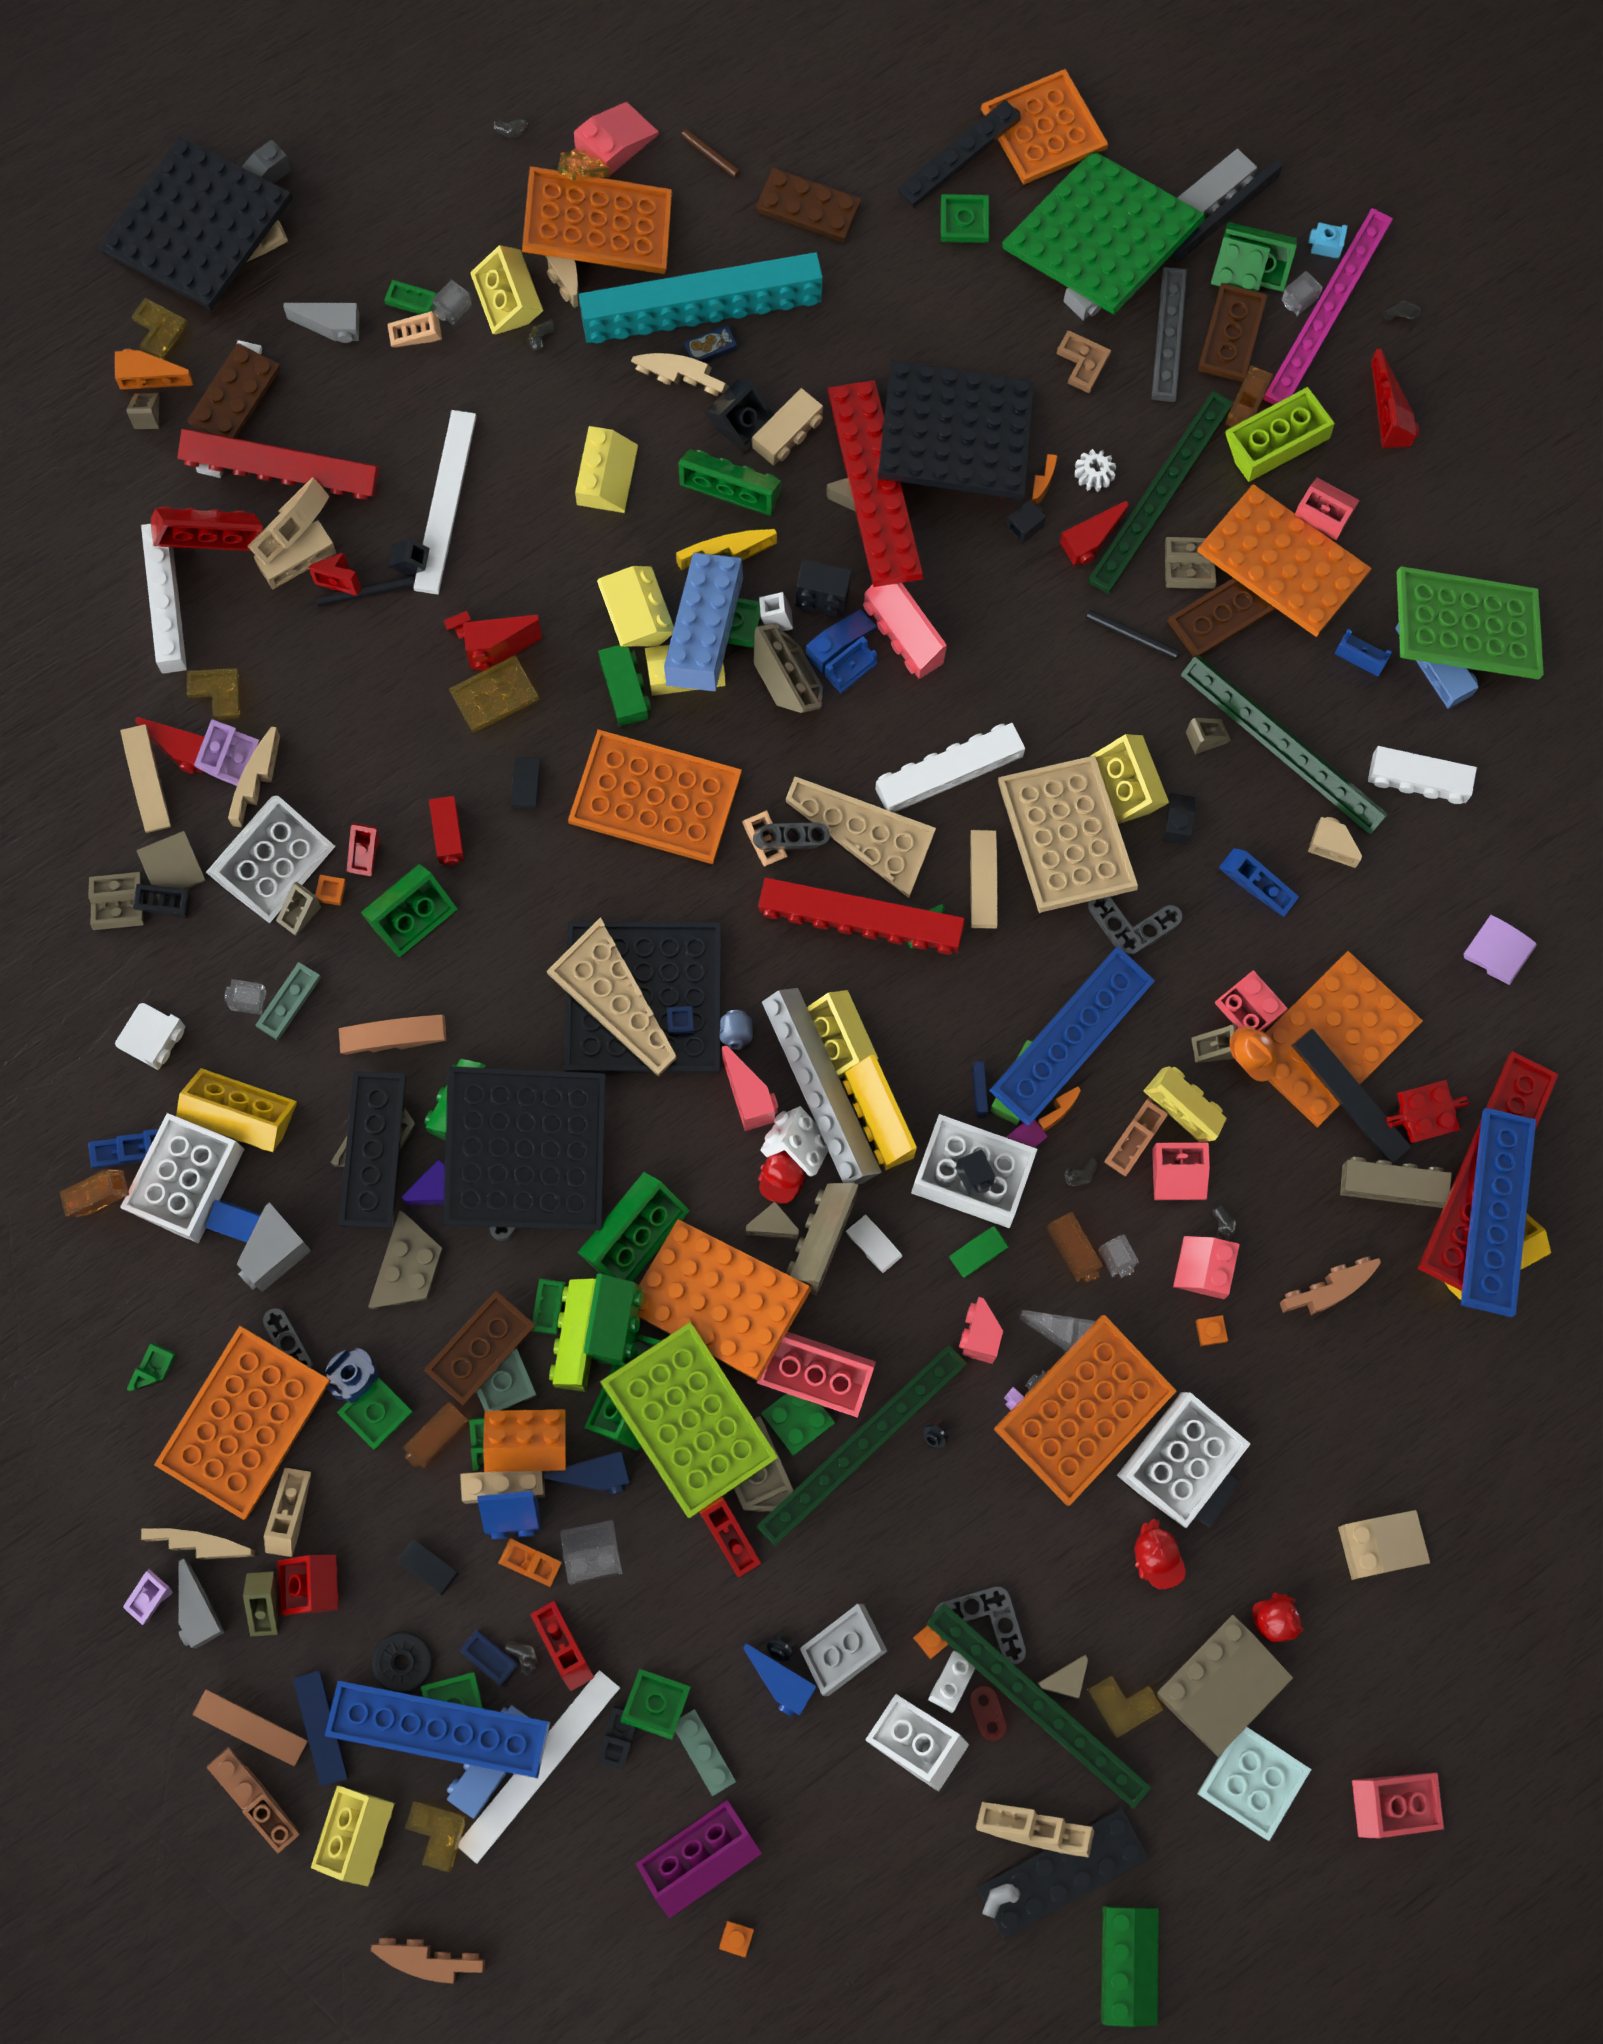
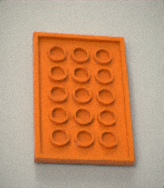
[522,166,672,274]
[1197,484,1372,637]
[568,729,742,864]
[1266,951,1423,1128]
[638,1219,811,1381]
[994,1315,1176,1506]
[154,1326,331,1520]

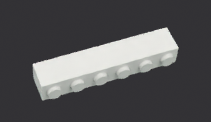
[141,524,187,674]
[875,723,1025,813]

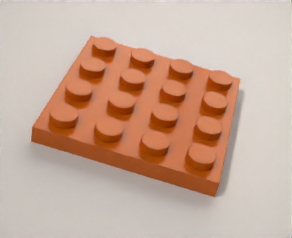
[981,69,1108,185]

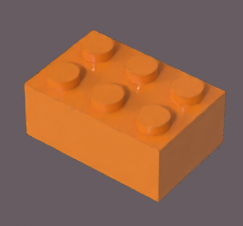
[483,1409,566,1472]

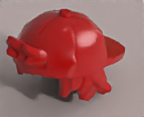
[758,1150,806,1204]
[1134,1519,1186,1589]
[1252,1593,1304,1642]

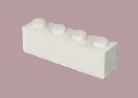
[1368,746,1477,804]

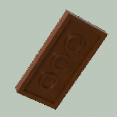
[756,168,861,243]
[1197,283,1267,383]
[187,343,281,438]
[1167,578,1276,657]
[424,1291,536,1406]

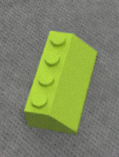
[1225,387,1335,482]
[549,1279,596,1392]

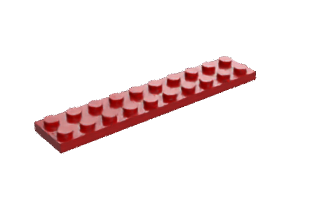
[828,380,923,587]
[1418,1051,1559,1291]

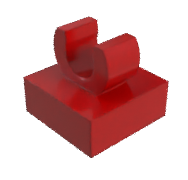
[443,611,471,639]

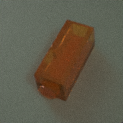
[1225,365,1273,428]
[59,1170,129,1217]
[1046,1212,1103,1283]
[403,1402,469,1469]

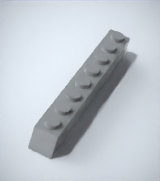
[762,988,881,1184]

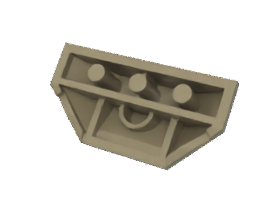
[754,623,823,713]

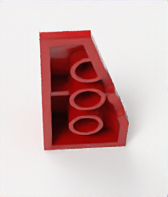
[1371,349,1419,448]

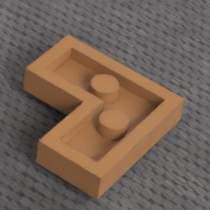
[1057,330,1111,393]

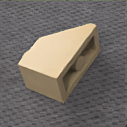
[1308,817,1362,868]

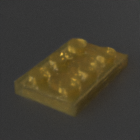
[449,656,539,733]

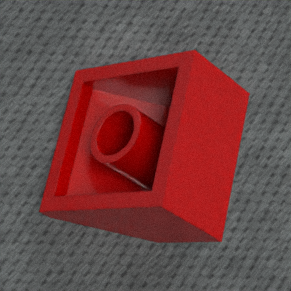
[277,1555,339,1616]

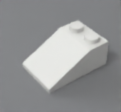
[866,1694,969,1791]

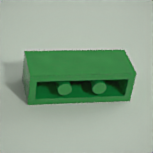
[598,645,651,727]

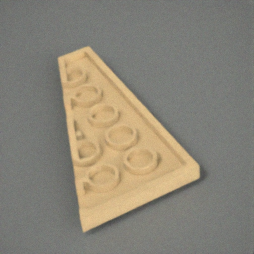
[786,776,936,898]
[547,917,676,1076]

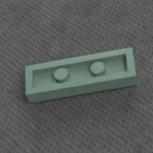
[255,962,321,1041]
[676,1709,736,1796]

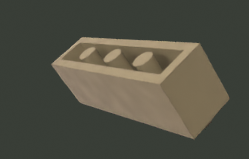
[1340,1157,1451,1208]

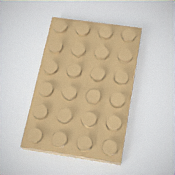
[998,755,1138,913]

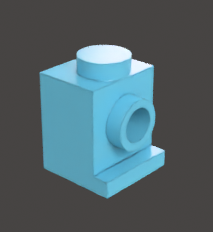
[1309,223,1347,259]

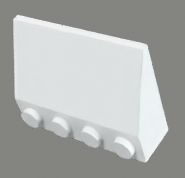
[206,796,335,923]
[120,1113,244,1243]
[911,1114,1037,1228]
[1117,1392,1250,1528]

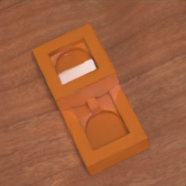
[1031,454,1057,505]
[1038,1086,1081,1132]
[498,1538,562,1587]

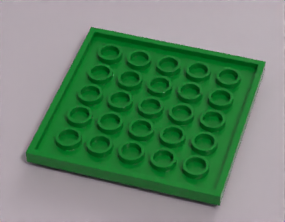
[1002,152,1205,314]

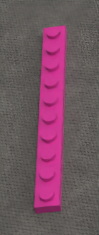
[1263,208,1393,405]

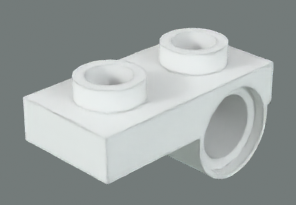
[928,1650,975,1713]

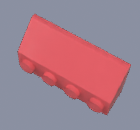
[863,583,947,679]
[757,1332,876,1418]

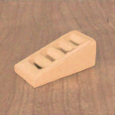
[388,311,442,347]
[742,811,787,867]

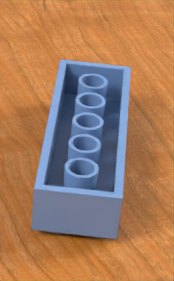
[664,553,743,691]

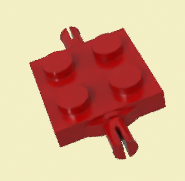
[1387,1080,1469,1143]

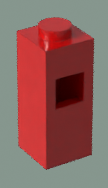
[429,796,465,866]

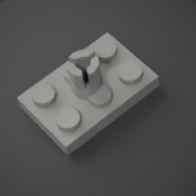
[800,1603,887,1696]

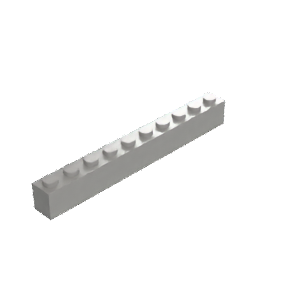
[1064,148,1257,320]

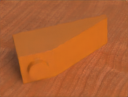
[115,349,193,389]

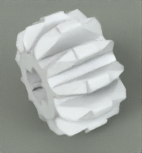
[1074,449,1116,492]

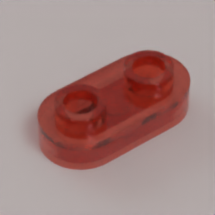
[970,1686,1006,1741]

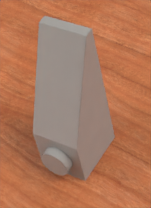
[284,303,360,343]
[178,1559,225,1649]

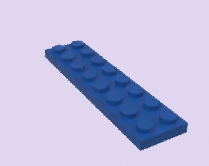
[989,946,1155,1126]
[1461,1108,1536,1317]
[325,1681,550,1779]

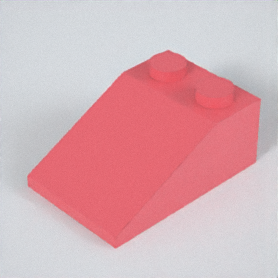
[574,102,659,178]
[722,1046,778,1131]
[1352,1773,1444,1838]

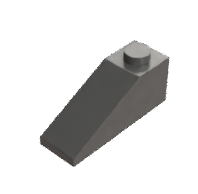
[241,140,291,184]

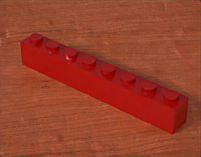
[177,429,380,500]
[758,878,965,955]

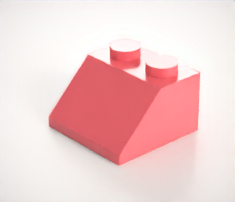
[1173,1236,1240,1299]

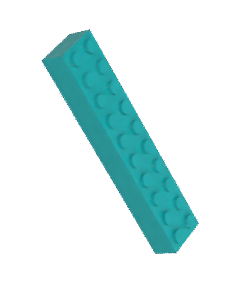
[579,252,822,343]

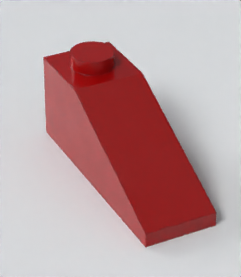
[1060,501,1129,566]
[135,717,205,774]
[699,1496,761,1578]
[530,1601,595,1691]

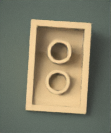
[1338,1510,1430,1580]

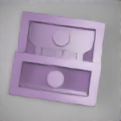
[194,719,259,786]
[1464,915,1537,985]

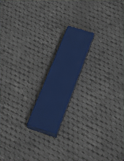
[293,1671,348,1787]

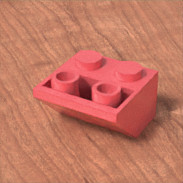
[1294,478,1360,541]
[1215,970,1288,1032]
[1152,1143,1210,1200]
[959,1297,1003,1364]

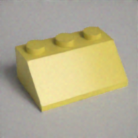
[470,245,543,334]
[575,426,638,513]
[597,566,674,646]
[645,645,725,696]
[1089,734,1169,824]
[807,990,878,1079]
[1143,1066,1227,1142]
[311,1785,394,1886]

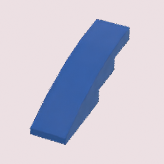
[88,1129,159,1169]

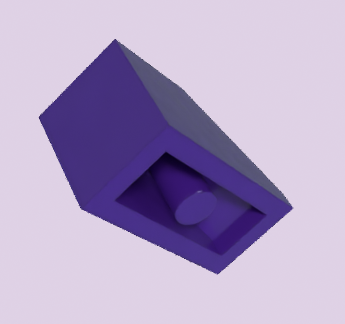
[402,1160,444,1206]

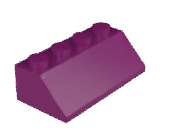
[636,1800,762,1919]

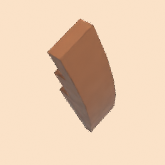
[339,1015,446,1055]
[1104,1097,1168,1177]
[193,1689,307,1766]

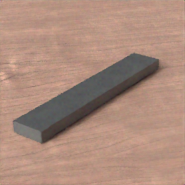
[1151,267,1187,402]

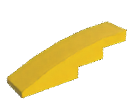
[676,529,777,571]

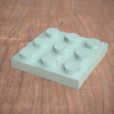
[1197,1727,1311,1841]

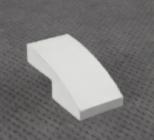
[846,1214,902,1273]

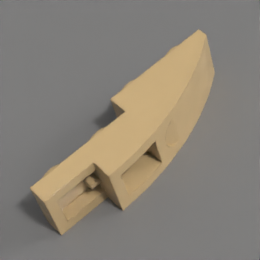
[545,255,579,308]
[631,353,730,396]
[248,477,329,565]

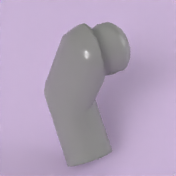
[982,1884,1020,1919]

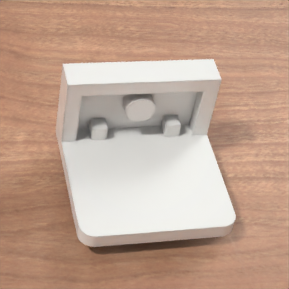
[115,1003,186,1070]
[761,1106,828,1176]

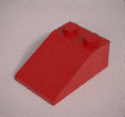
[463,615,542,671]

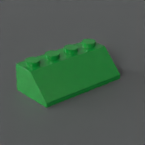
[679,449,781,516]
[577,1172,690,1282]
[584,1333,661,1450]
[1101,1906,1159,2027]

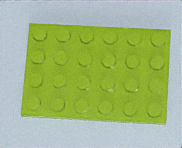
[600,1322,778,1518]

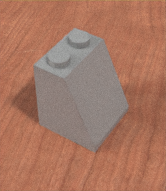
[237,1203,311,1292]

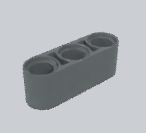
[753,823,830,850]

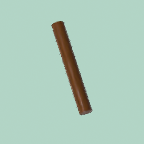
[681,129,740,178]

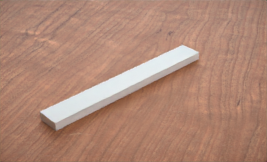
[414,410,476,595]
[456,1670,620,1863]

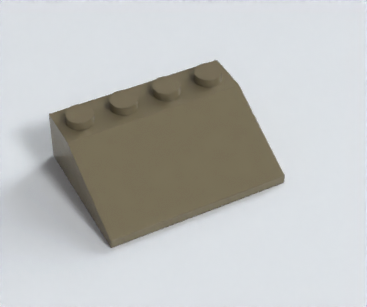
[786,1183,858,1295]
[1157,1615,1293,1757]

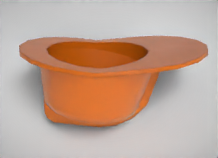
[1230,1026,1277,1082]

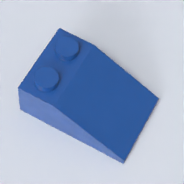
[477,1491,541,1540]

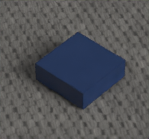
[667,1006,694,1034]

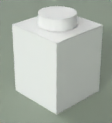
[759,592,793,632]

